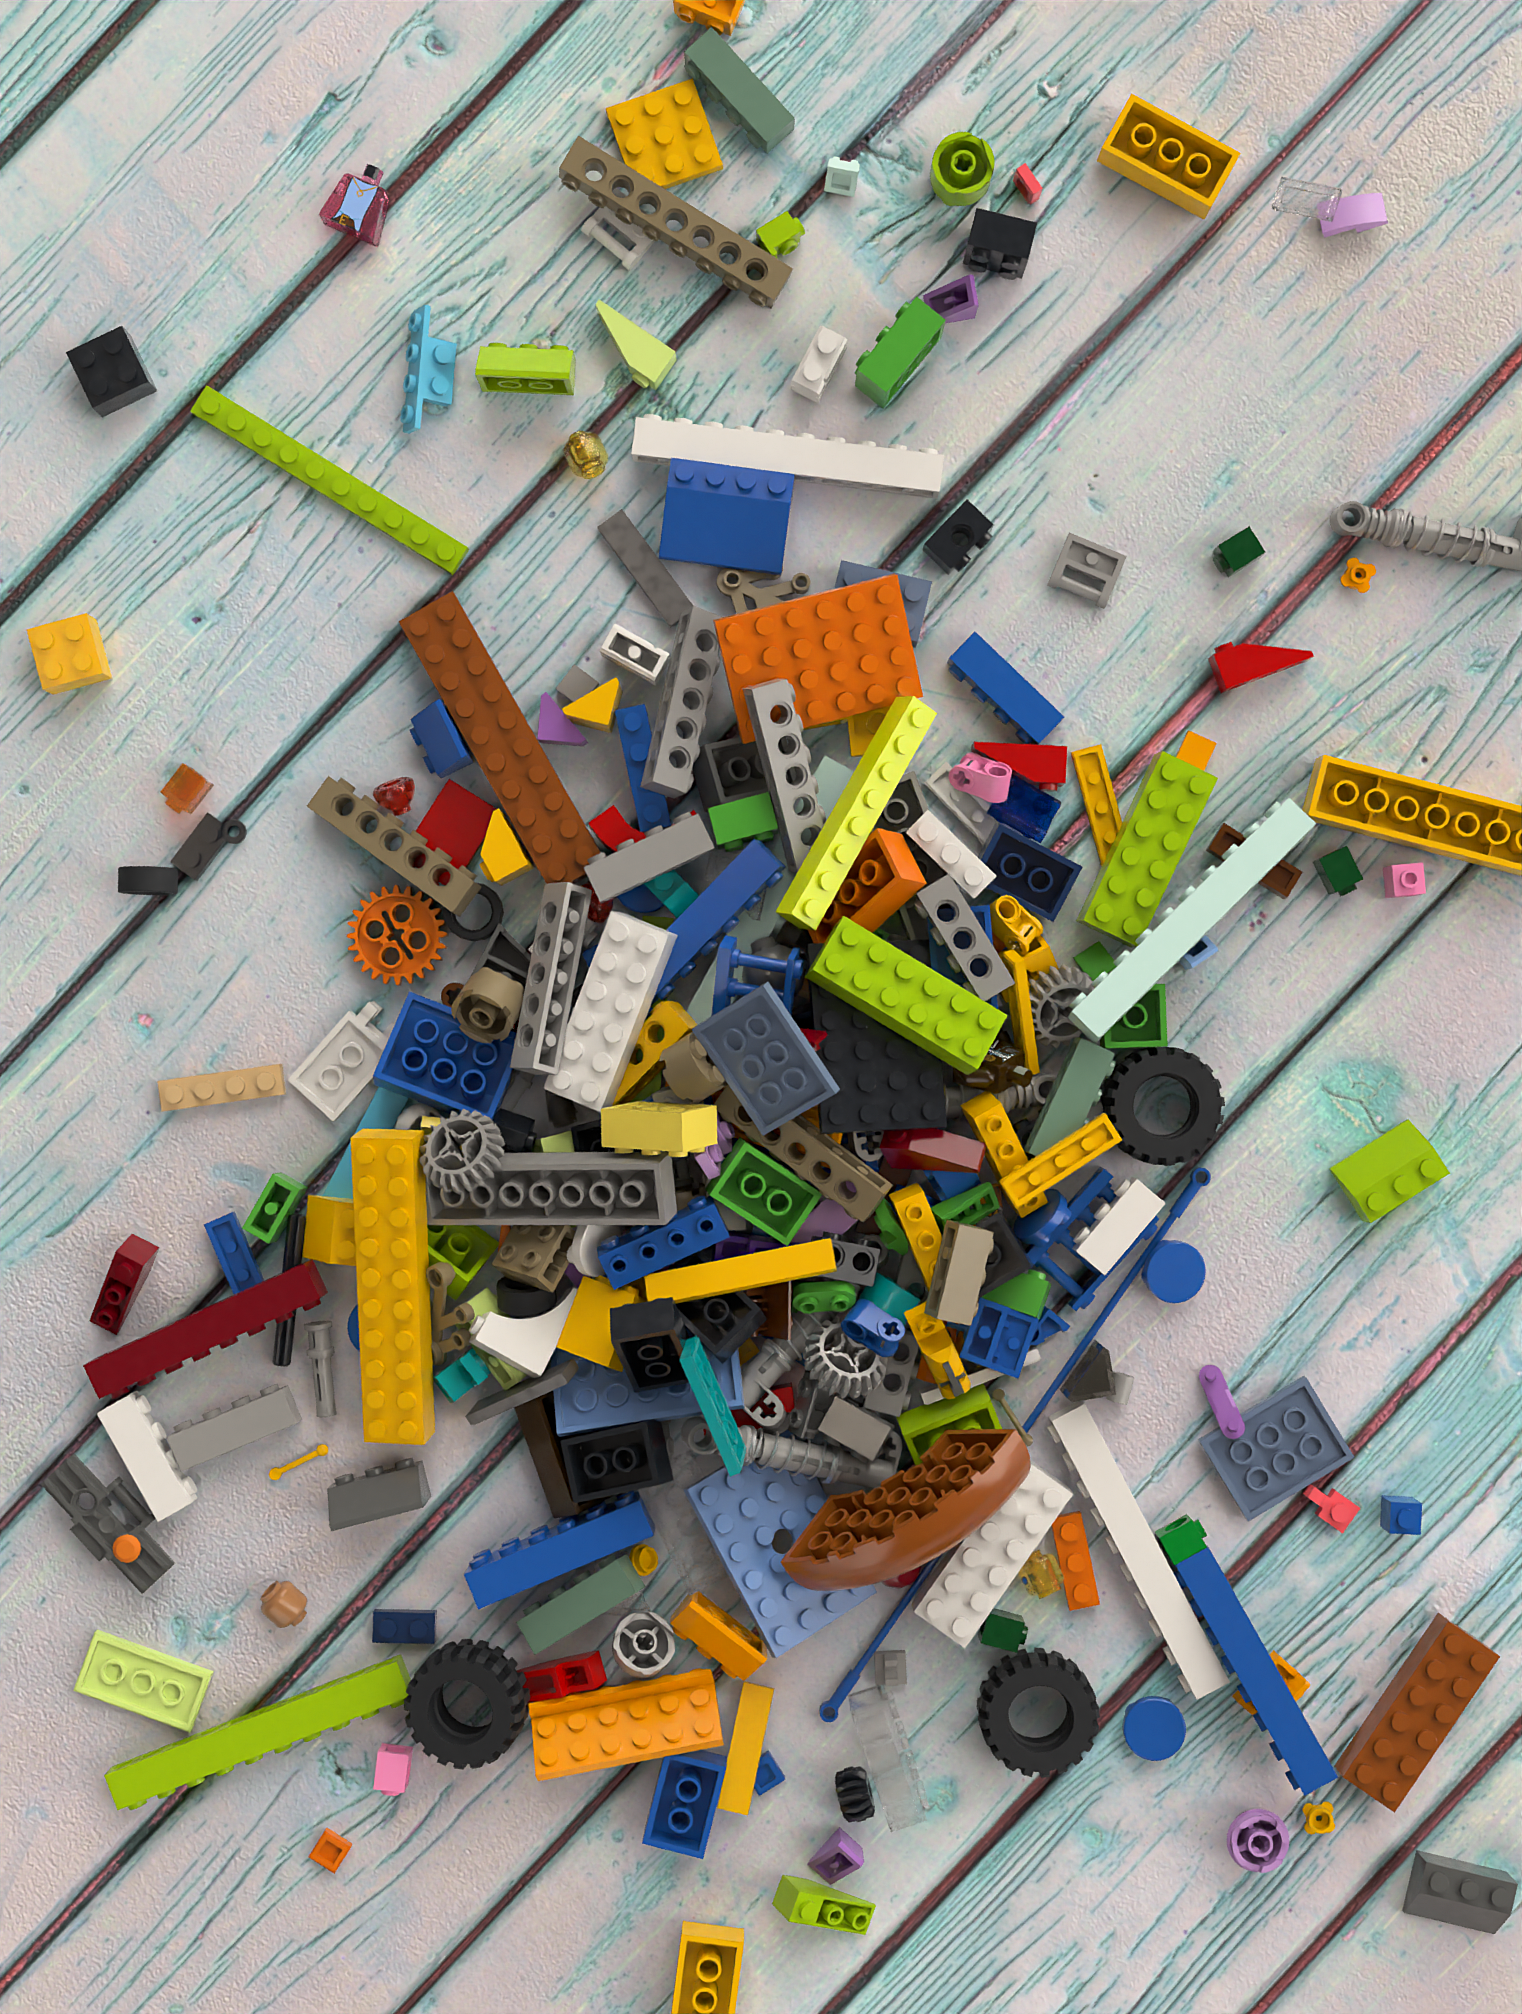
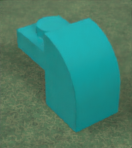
[644,870,699,918]
[860,1271,920,1325]
[433,1348,491,1403]

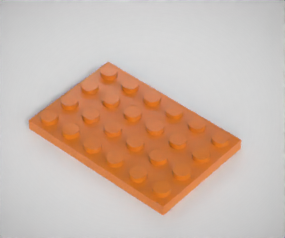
[713,573,923,744]

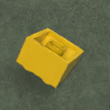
[479,808,534,886]
[302,1195,356,1266]

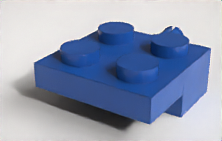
[946,1297,1039,1379]

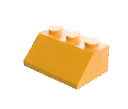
[670,1587,767,1681]

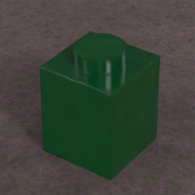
[1212,526,1266,578]
[1313,846,1363,897]
[978,1608,1028,1653]

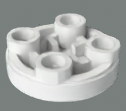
[567,1225,621,1277]

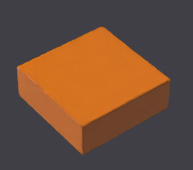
[308,1828,353,1874]

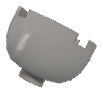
[612,1612,675,1678]

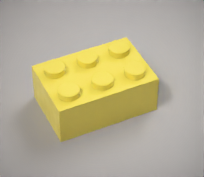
[601,1101,718,1157]

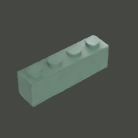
[684,27,795,154]
[1023,1037,1115,1156]
[516,1554,645,1655]

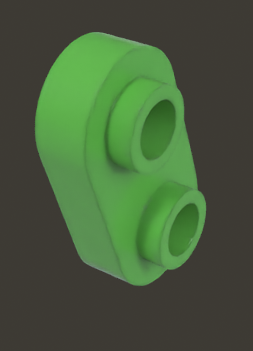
[792,1281,856,1314]

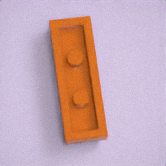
[1051,1511,1100,1611]

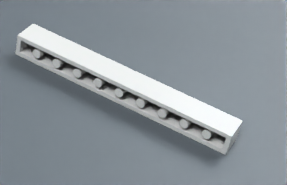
[631,414,944,499]
[1047,1400,1230,1700]

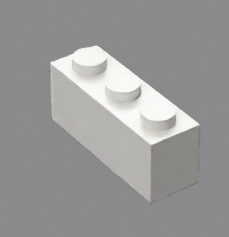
[906,810,997,899]
[1072,1177,1166,1275]

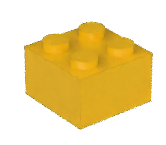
[26,613,112,695]

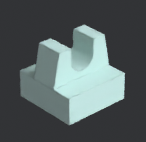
[824,156,860,197]

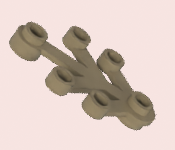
[716,566,811,614]
[426,1262,475,1366]

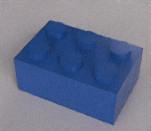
[642,1750,727,1859]

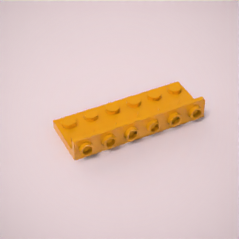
[527,1668,724,1781]

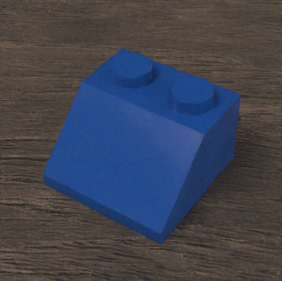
[410,699,475,779]

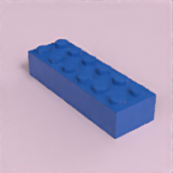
[464,1490,656,1610]

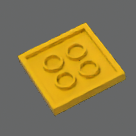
[606,78,723,189]

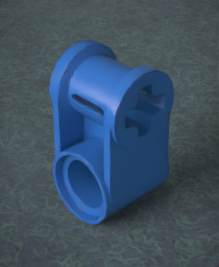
[841,1299,905,1357]

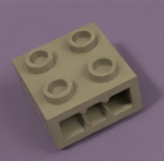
[491,1225,576,1293]

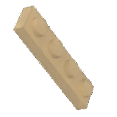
[157,1064,286,1112]

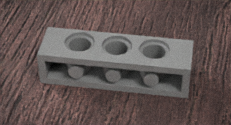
[913,874,1015,1001]

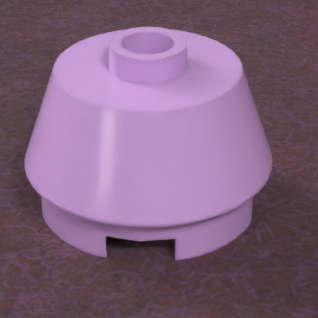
[1227,1809,1289,1873]

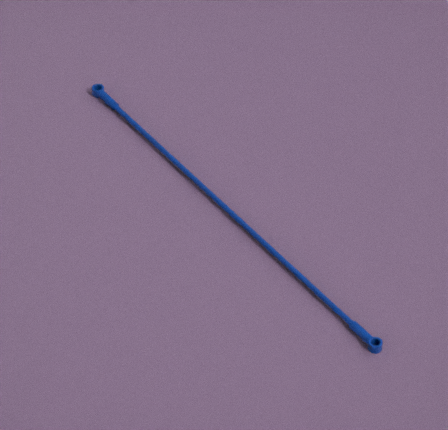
[819,1167,1211,1722]

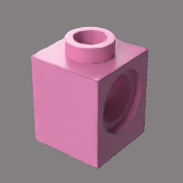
[1383,862,1426,898]
[373,1743,413,1796]

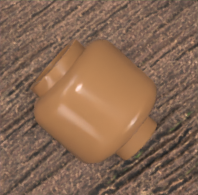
[260,1581,307,1628]

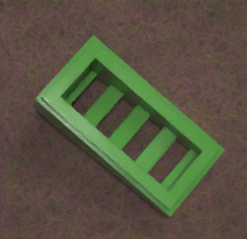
[931,1182,1000,1234]

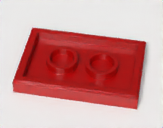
[414,779,497,885]

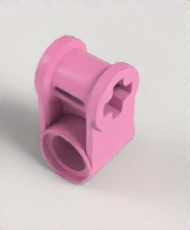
[949,753,1012,803]

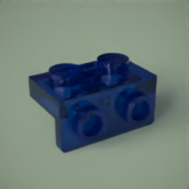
[986,774,1062,843]

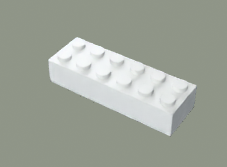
[544,911,678,1112]
[911,1460,1073,1648]

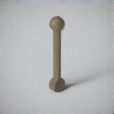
[992,1389,1033,1447]

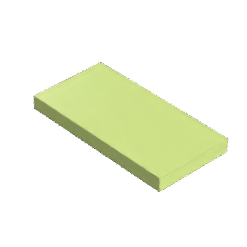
[73,1629,214,1733]

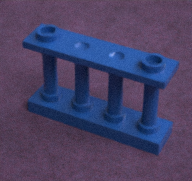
[711,935,803,1017]
[1025,1167,1159,1311]

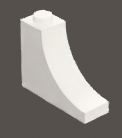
[468,1287,578,1378]

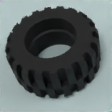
[1100,1046,1225,1166]
[404,1639,530,1770]
[977,1648,1100,1778]

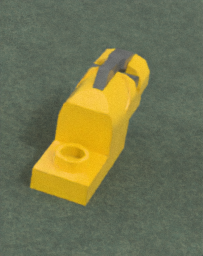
[904,1302,971,1400]

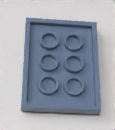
[692,982,840,1135]
[1198,1376,1355,1522]

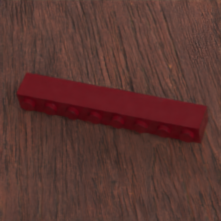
[83,1259,328,1399]

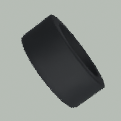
[118,866,178,895]
[443,882,504,941]
[496,1276,557,1316]

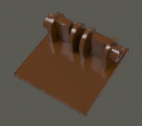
[743,1281,793,1340]

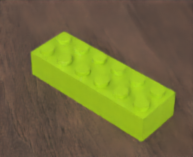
[1076,751,1218,948]
[805,916,1008,1075]

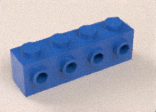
[597,1196,730,1290]

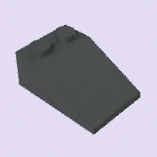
[692,736,796,813]

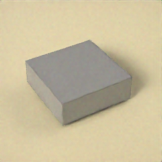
[556,664,599,702]

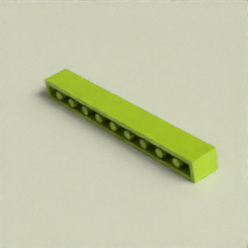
[104,1654,411,1810]

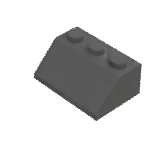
[327,1458,431,1531]
[1402,1850,1518,1934]

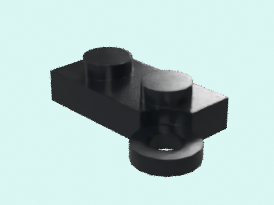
[170,812,247,881]

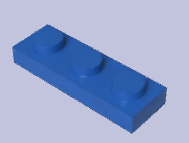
[204,1211,265,1294]

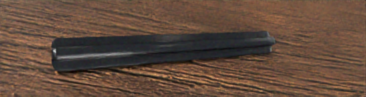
[272,1214,306,1367]

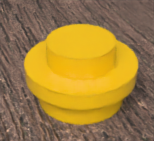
[629,1544,658,1576]

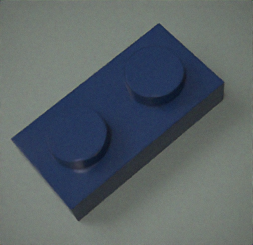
[372,1609,437,1644]

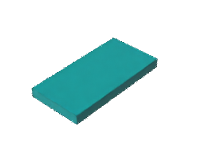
[680,1336,747,1477]

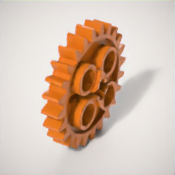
[346,885,449,986]

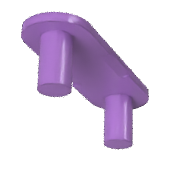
[1199,1365,1245,1439]

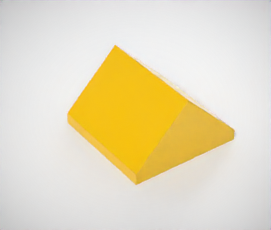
[562,677,623,733]

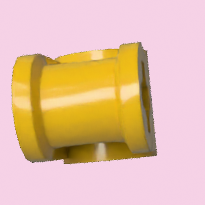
[989,895,1043,956]

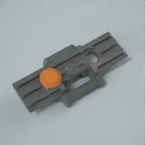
[41,1454,175,1594]

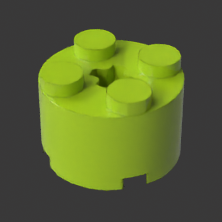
[930,132,995,206]

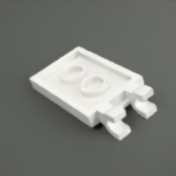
[288,1001,396,1122]

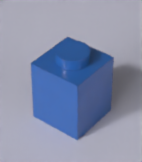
[1380,1495,1422,1535]

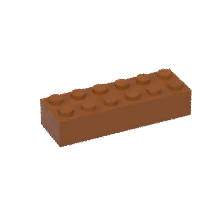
[1334,1613,1500,1813]

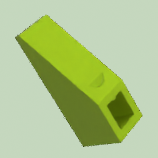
[772,1875,876,1935]

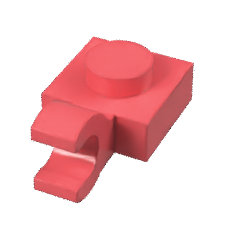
[1303,1484,1360,1533]

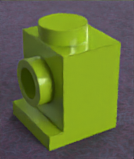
[756,211,805,258]

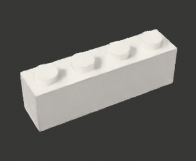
[97,1391,197,1522]

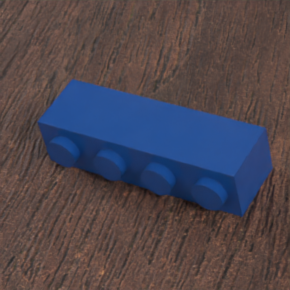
[947,631,1064,745]
[614,704,672,833]

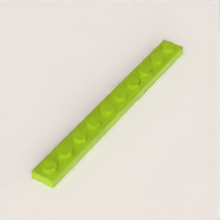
[190,385,469,575]

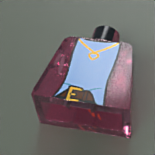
[319,164,390,247]

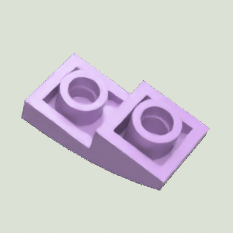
[1317,193,1388,238]
[694,1111,735,1180]

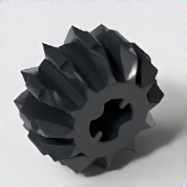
[835,1766,875,1823]

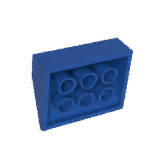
[659,457,795,575]
[373,991,516,1120]

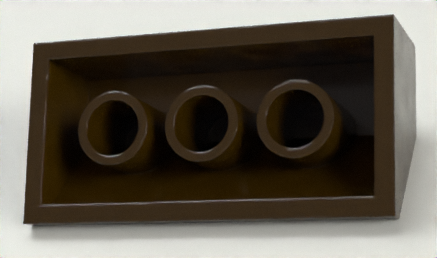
[514,1390,616,1519]

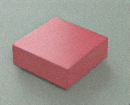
[1013,163,1043,205]

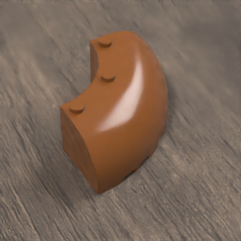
[780,1429,1031,1591]

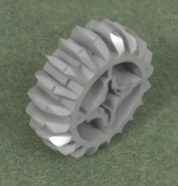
[1029,964,1095,1048]
[419,1108,505,1195]
[803,1316,888,1400]

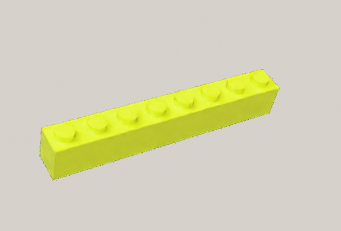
[775,696,937,930]

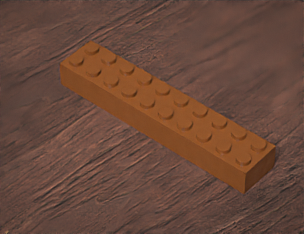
[399,591,601,884]

